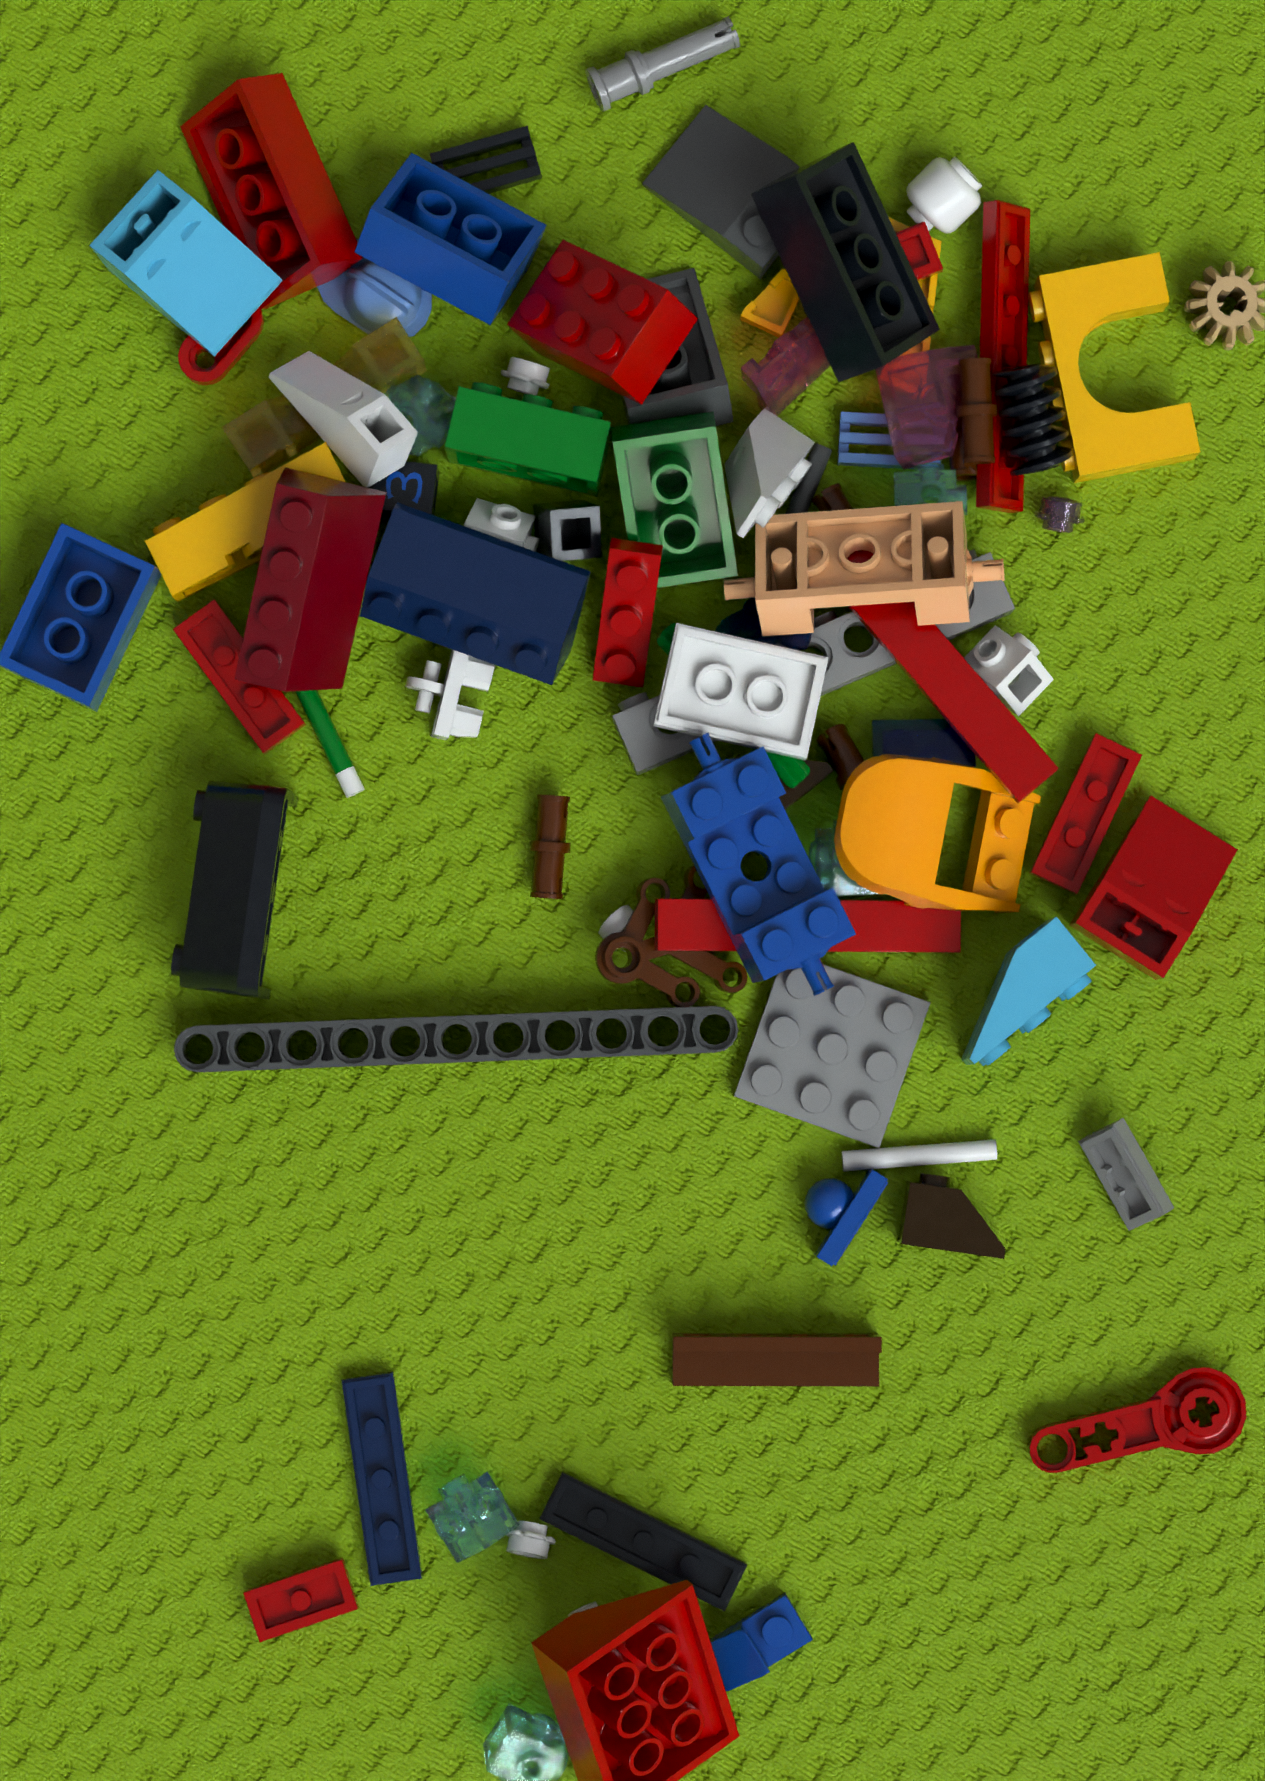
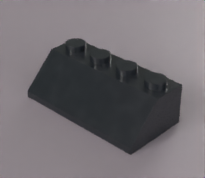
[751,142,940,382]

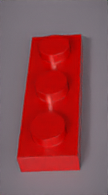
[593,538,663,688]
[173,599,306,755]
[1029,733,1142,895]

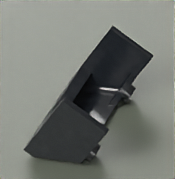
[171,781,298,1000]

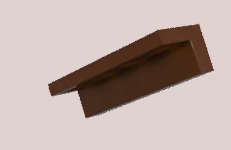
[672,1333,882,1387]

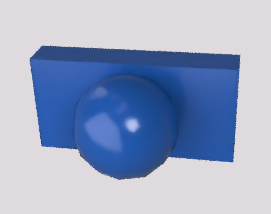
[805,1169,888,1266]

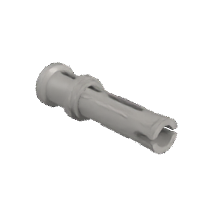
[585,16,740,112]

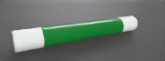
[295,690,365,798]

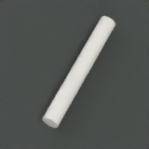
[842,1139,997,1171]

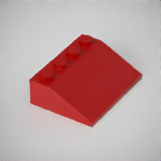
[531,1580,740,1781]

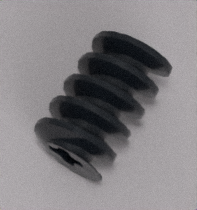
[991,364,1073,476]

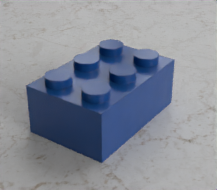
[354,153,547,325]
[0,523,161,712]

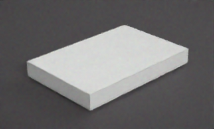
[653,623,829,760]

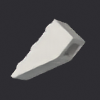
[269,351,418,488]
[724,408,815,538]

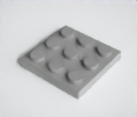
[734,964,931,1148]

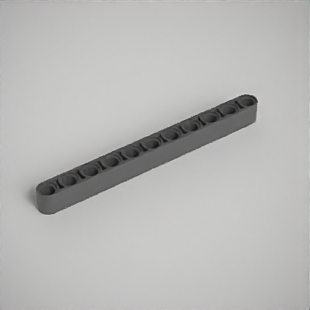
[174,1006,738,1072]

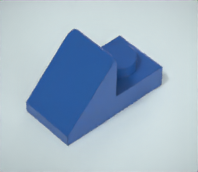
[710,1593,813,1692]

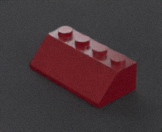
[235,467,387,692]

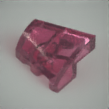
[741,316,831,416]
[875,345,978,470]

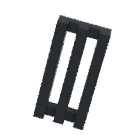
[430,126,542,194]

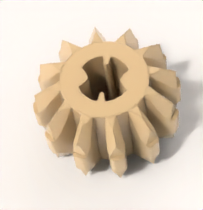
[1184,261,1265,350]

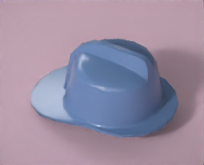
[318,239,432,342]

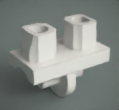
[405,650,495,740]

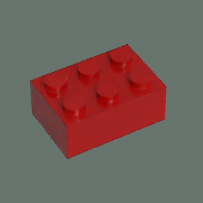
[507,240,698,405]

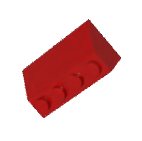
[180,73,364,310]

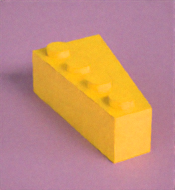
[145,442,346,602]

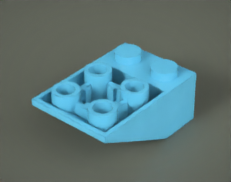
[89,170,283,356]
[961,916,1096,1066]

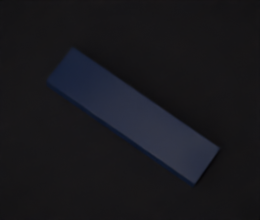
[342,1372,423,1586]

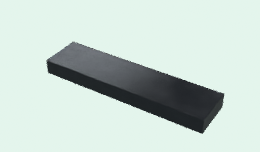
[540,1471,747,1611]

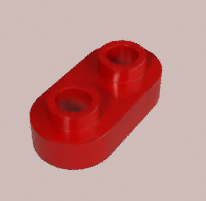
[178,307,264,385]

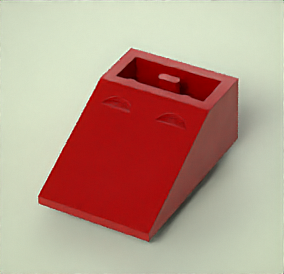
[1069,795,1238,980]

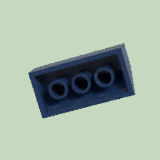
[360,502,591,685]

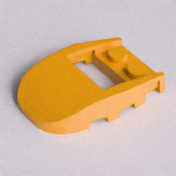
[834,754,1041,913]

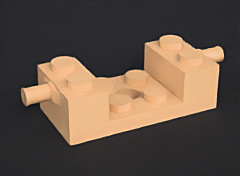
[724,501,1005,636]

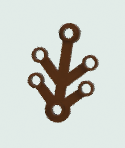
[595,865,748,1007]

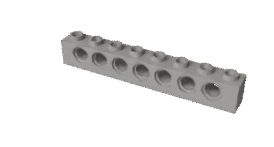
[612,550,1015,776]

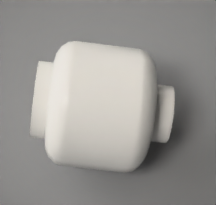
[906,156,982,234]

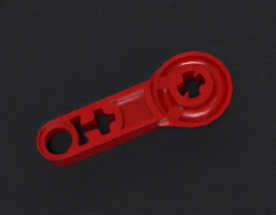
[1029,1367,1246,1473]

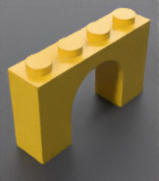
[1028,252,1201,483]

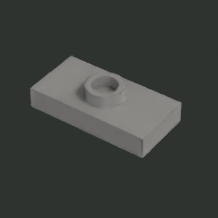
[1078,1118,1174,1231]

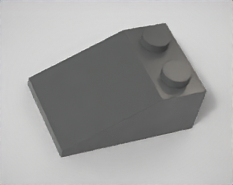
[642,105,800,280]
[621,268,734,426]

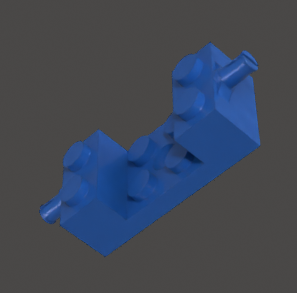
[661,732,856,996]

